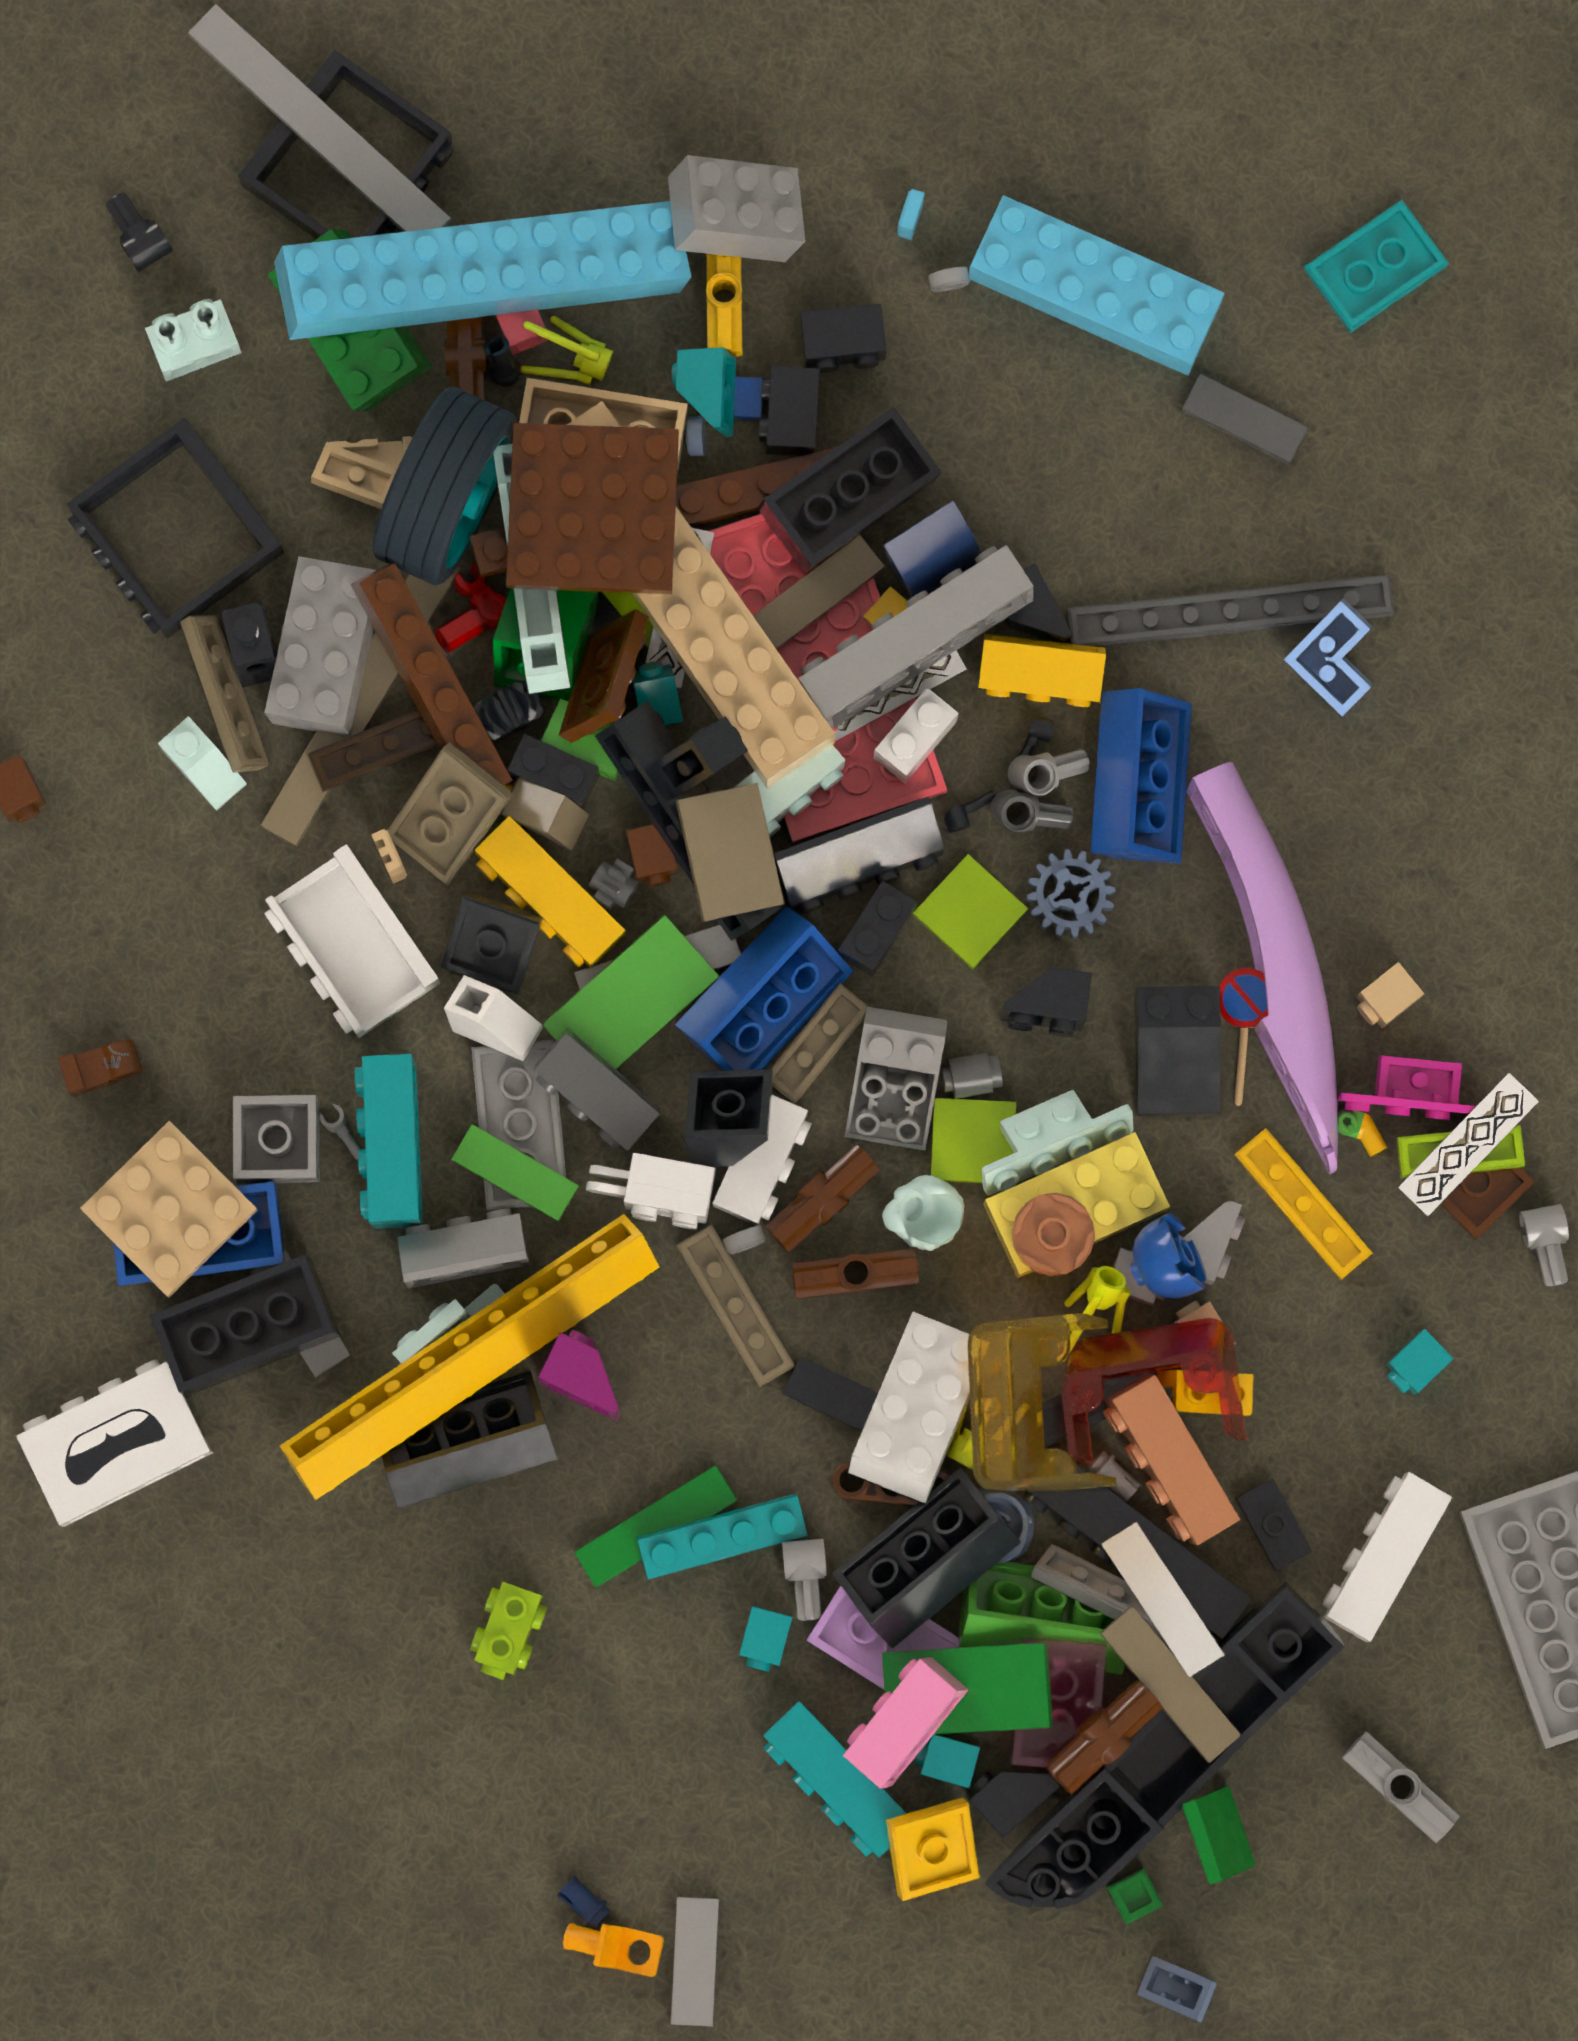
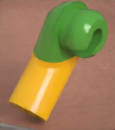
[1337,1109,1388,1157]

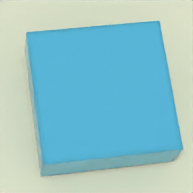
[897,189,925,240]

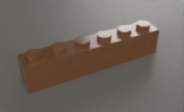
[350,563,512,785]

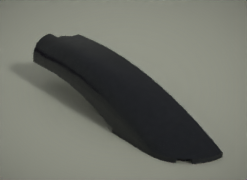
[984,1581,1345,1909]

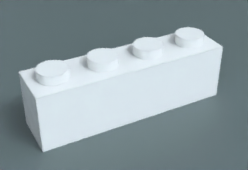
[1322,1472,1452,1642]

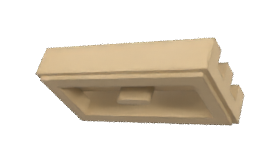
[371,829,407,884]

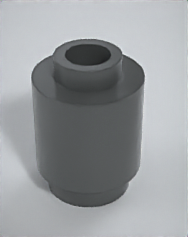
[941,1052,1003,1099]

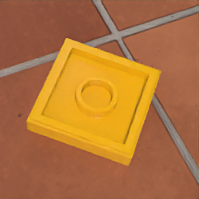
[886,1797,980,1901]

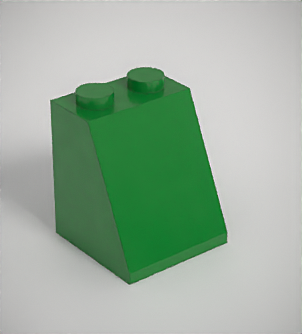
[493,588,598,702]

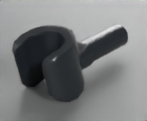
[1019,717,1054,756]
[944,790,995,833]

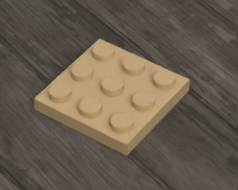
[80,1121,258,1298]

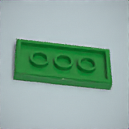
[882,1642,1053,1734]

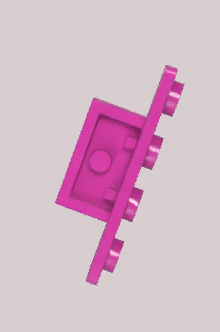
[1337,1055,1476,1120]

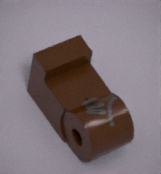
[58,1040,143,1097]

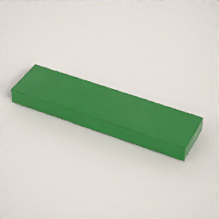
[574,1465,737,1588]

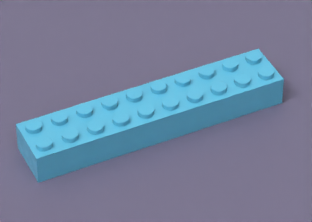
[274,201,691,340]

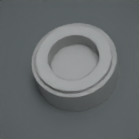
[928,267,970,292]
[723,1225,766,1255]

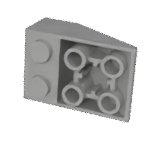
[844,1006,947,1151]

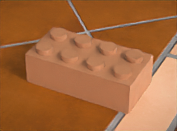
[1103,1375,1240,1545]

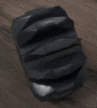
[474,681,544,741]

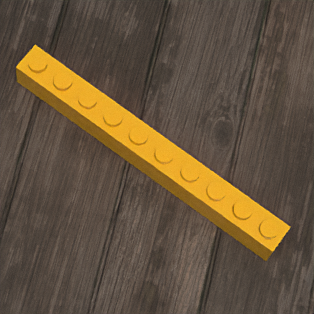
[279,1214,660,1500]

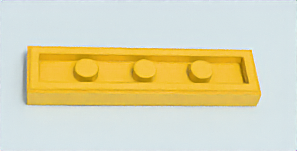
[1234,1128,1373,1280]

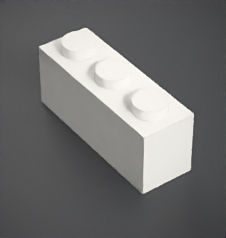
[713,1095,812,1226]

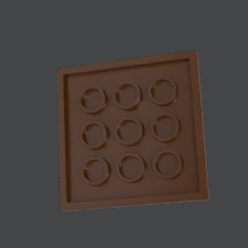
[506,423,679,594]

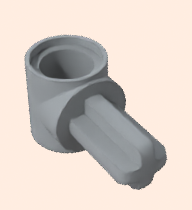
[1008,749,1090,796]
[1519,1204,1569,1287]
[782,1538,827,1621]

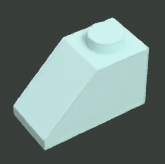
[158,716,247,811]

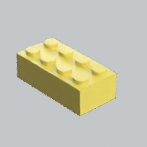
[983,1132,1170,1279]

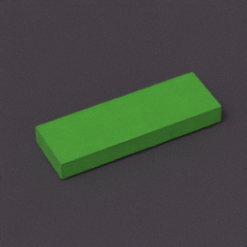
[451,1124,579,1222]

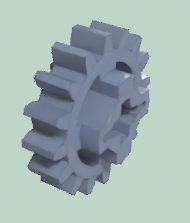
[1026,849,1116,940]

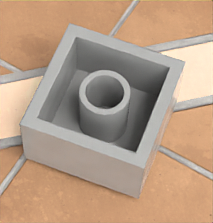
[233,1095,320,1183]

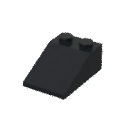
[1134,986,1221,1115]

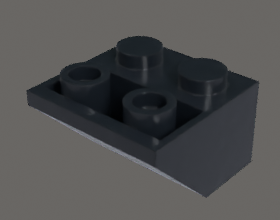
[1000,967,1092,1037]

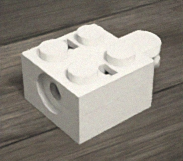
[586,1153,715,1229]

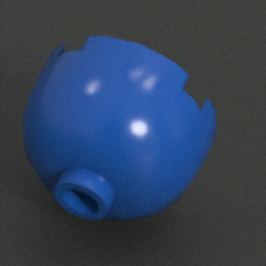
[1130,1213,1207,1299]

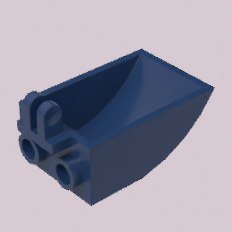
[884,501,982,599]

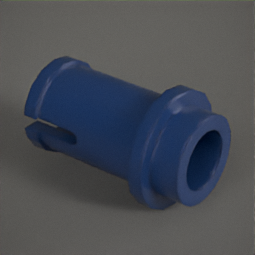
[557,1876,611,1929]

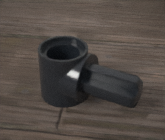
[106,193,173,272]

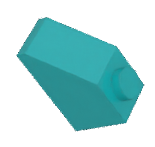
[672,348,736,437]

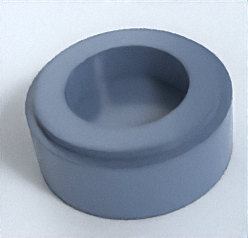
[686,415,706,456]

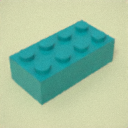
[355,1054,423,1229]

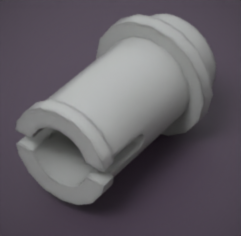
[1087,1451,1141,1502]

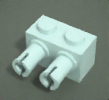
[145,299,241,381]

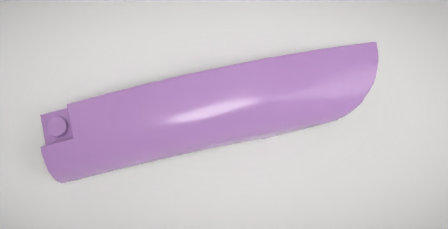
[1186,762,1338,1174]

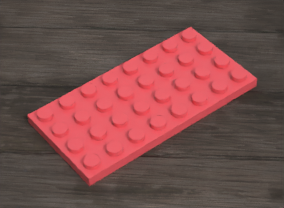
[708,514,947,844]

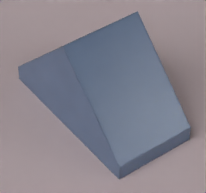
[1137,1956,1217,2023]

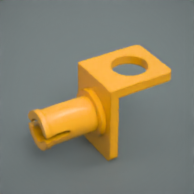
[563,1923,664,1977]

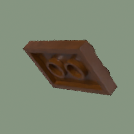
[559,609,649,743]

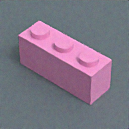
[843,1657,969,1789]

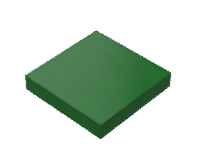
[1182,1786,1256,1885]

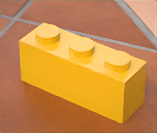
[978,633,1106,707]

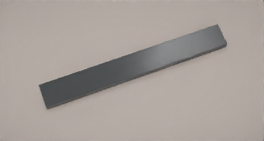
[1067,574,1394,647]

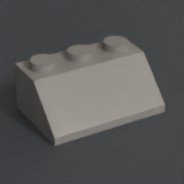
[397,1208,530,1289]

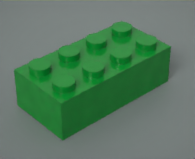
[268,229,432,411]

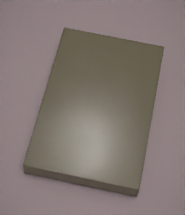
[388,742,513,886]
[676,783,784,922]

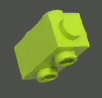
[470,1582,547,1680]

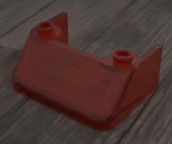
[1061,1318,1246,1465]

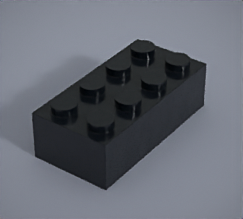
[757,407,942,574]
[150,1255,341,1397]

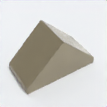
[499,778,589,851]

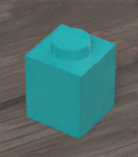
[632,662,683,725]
[1385,1329,1454,1395]
[739,1606,792,1672]
[914,1734,980,1788]

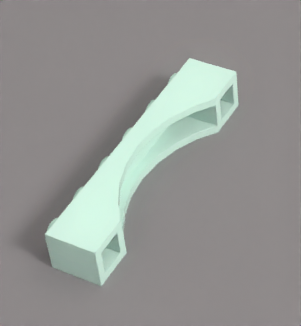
[493,444,570,694]

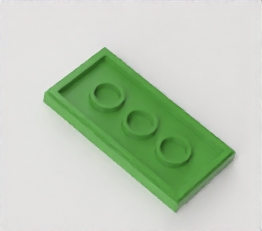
[542,915,720,1069]

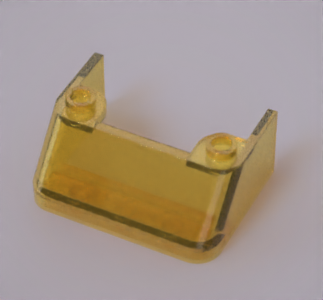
[967,1313,1116,1491]

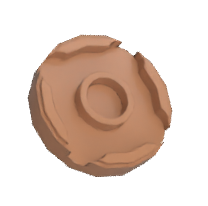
[1012,1193,1095,1276]

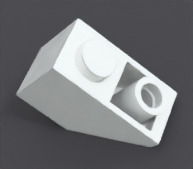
[444,975,543,1061]

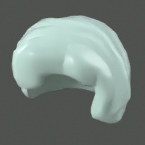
[882,1175,965,1251]

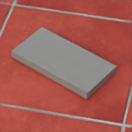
[471,1039,567,1211]

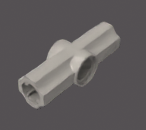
[1341,1731,1460,1843]

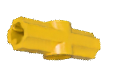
[706,254,743,357]

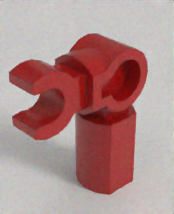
[434,563,506,653]

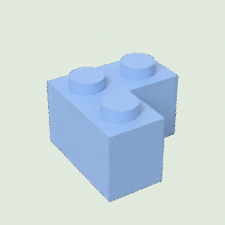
[1284,598,1373,716]

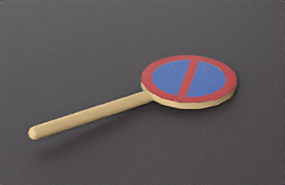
[1219,968,1268,1106]

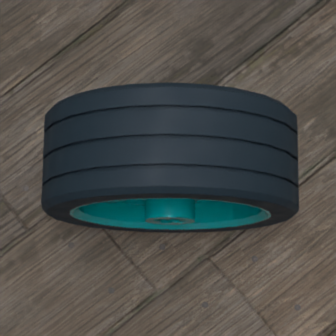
[372,387,517,586]

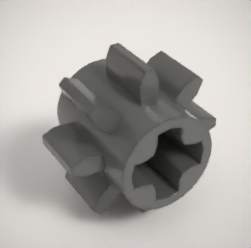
[588,858,639,911]

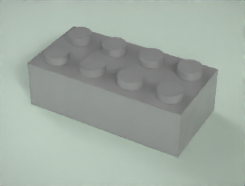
[264,556,376,737]

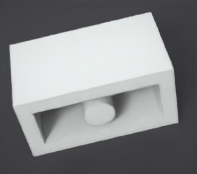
[873,688,959,784]

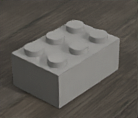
[668,155,806,262]

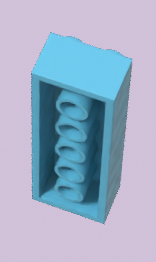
[969,195,1225,376]

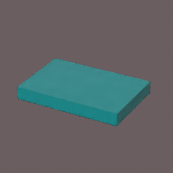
[1303,200,1449,333]

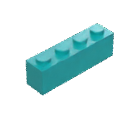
[763,1701,906,1858]

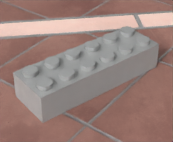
[798,545,1034,730]

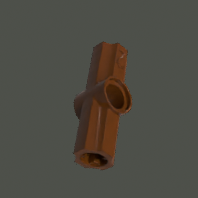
[444,317,487,401]
[765,1144,880,1253]
[792,1248,919,1300]
[1045,1680,1163,1794]

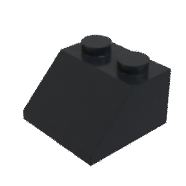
[685,1069,773,1167]

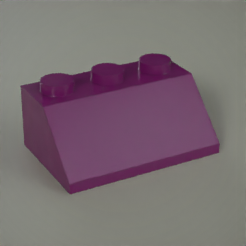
[538,1330,620,1421]

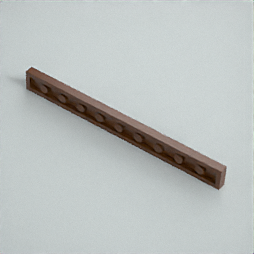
[469,447,836,578]

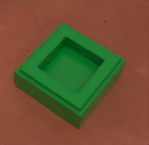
[1107,1868,1163,1925]

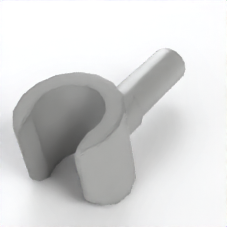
[320,1104,361,1160]

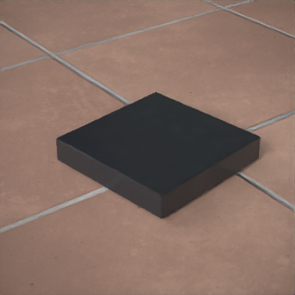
[441,890,543,995]

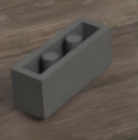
[534,1028,660,1151]

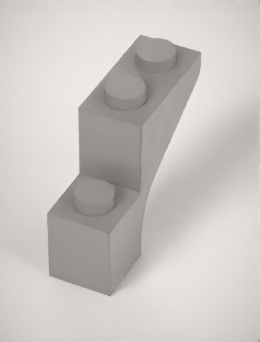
[1113,1201,1245,1307]

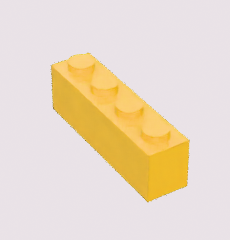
[475,816,626,968]

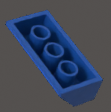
[1091,688,1192,863]
[675,906,854,1071]
[113,1182,284,1286]

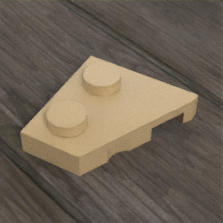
[311,436,413,509]

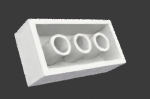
[848,1312,990,1504]

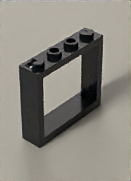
[238,49,454,239]
[67,417,285,639]

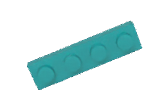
[636,1493,808,1579]

